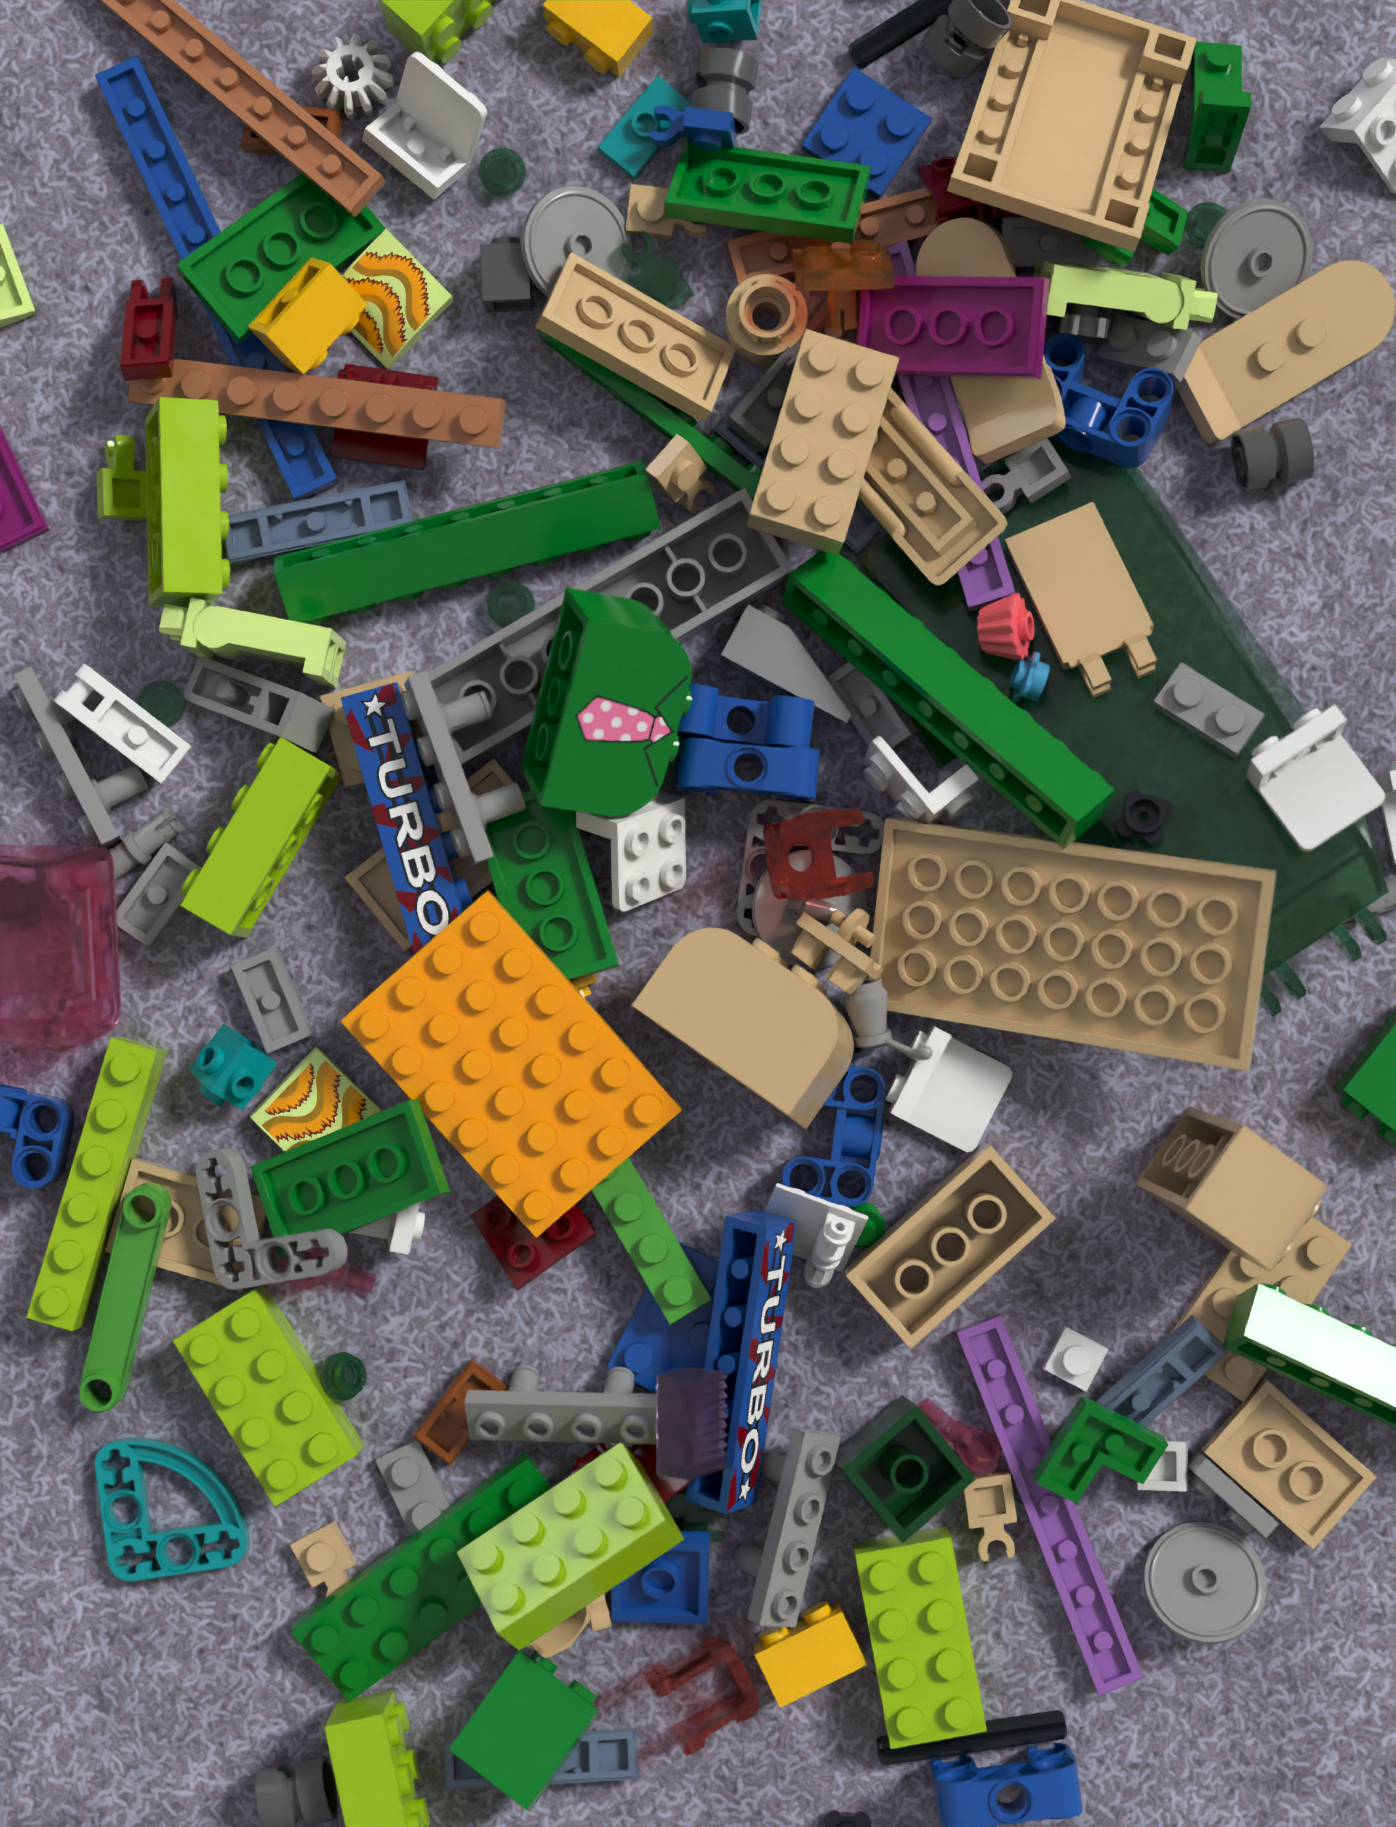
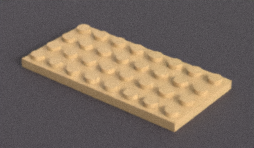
[868,817,1277,1071]

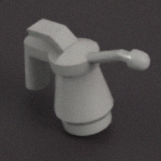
[829,977,933,1060]

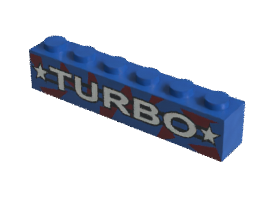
[341,682,472,955]
[685,1210,797,1514]

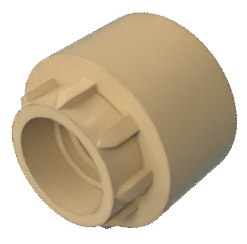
[725,274,808,366]

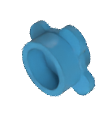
[1009,651,1050,703]

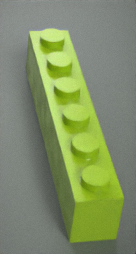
[26,1037,168,1332]

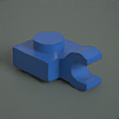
[650,105,737,151]

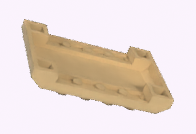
[947,0,1197,252]

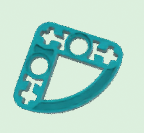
[95,1438,250,1582]

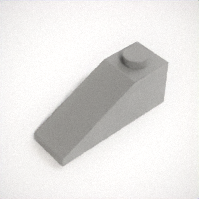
[720,604,852,728]
[181,657,335,754]

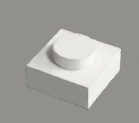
[1042,1325,1109,1392]
[1138,1441,1188,1492]

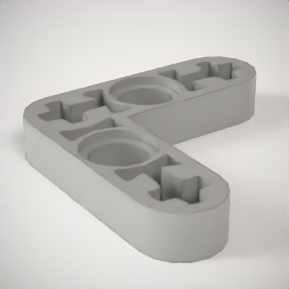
[736,799,885,937]
[196,1148,347,1290]

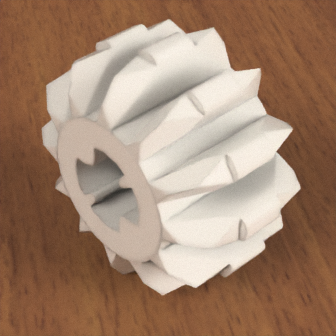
[312,33,394,120]

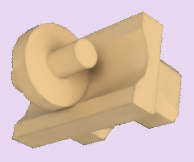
[790,908,884,995]

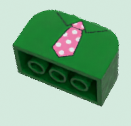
[520,587,692,816]

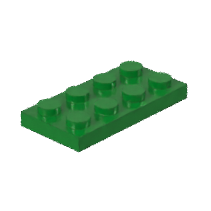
[664,140,871,244]
[176,173,386,345]
[484,790,620,981]
[250,1099,450,1258]

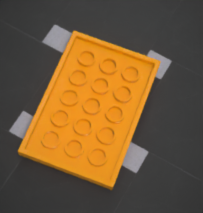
[340,890,682,1238]

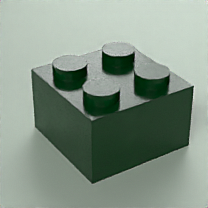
[835,1395,976,1543]

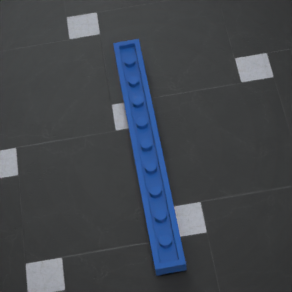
[95,55,340,501]

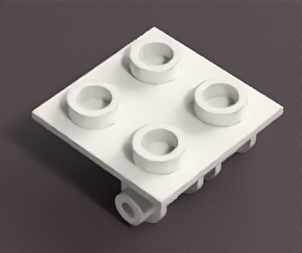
[764,1183,869,1288]

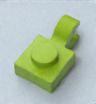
[96,435,147,521]

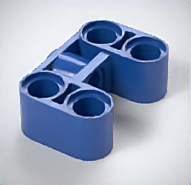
[1043,333,1174,469]
[677,683,815,748]
[676,738,820,804]
[781,1065,886,1207]
[0,1084,74,1189]
[930,1742,1083,1827]

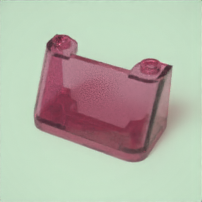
[0,845,121,1053]

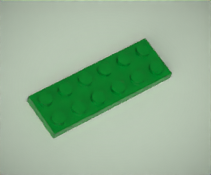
[291,1452,553,1702]

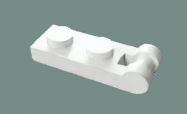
[53,663,192,784]

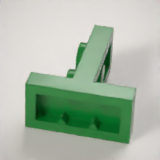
[1183,41,1251,172]

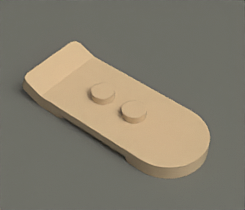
[916,218,1066,464]
[1173,260,1395,444]
[858,388,1007,586]

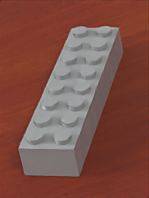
[427,487,793,771]

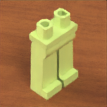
[1033,258,1218,330]
[159,597,346,688]

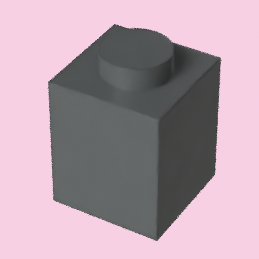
[480,237,533,313]

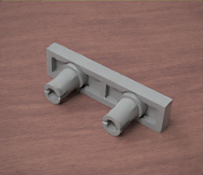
[12,667,149,851]
[400,671,526,867]
[464,1365,664,1444]
[734,1427,841,1627]

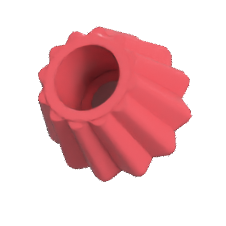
[977,593,1034,661]

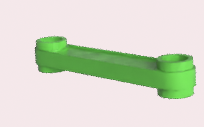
[79,1182,171,1412]

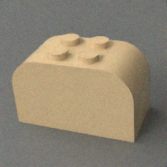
[632,928,854,1129]
[1135,1106,1328,1272]

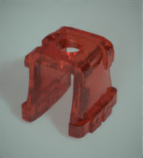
[763,808,873,901]
[642,1636,760,1756]

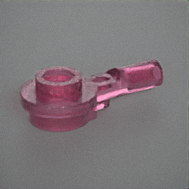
[280,1246,376,1293]
[919,1397,1001,1477]

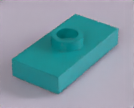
[598,75,691,181]

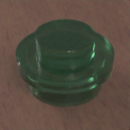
[479,148,526,197]
[1184,202,1227,250]
[487,581,535,628]
[136,681,185,728]
[320,1352,367,1401]

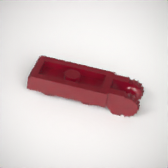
[120,277,177,381]

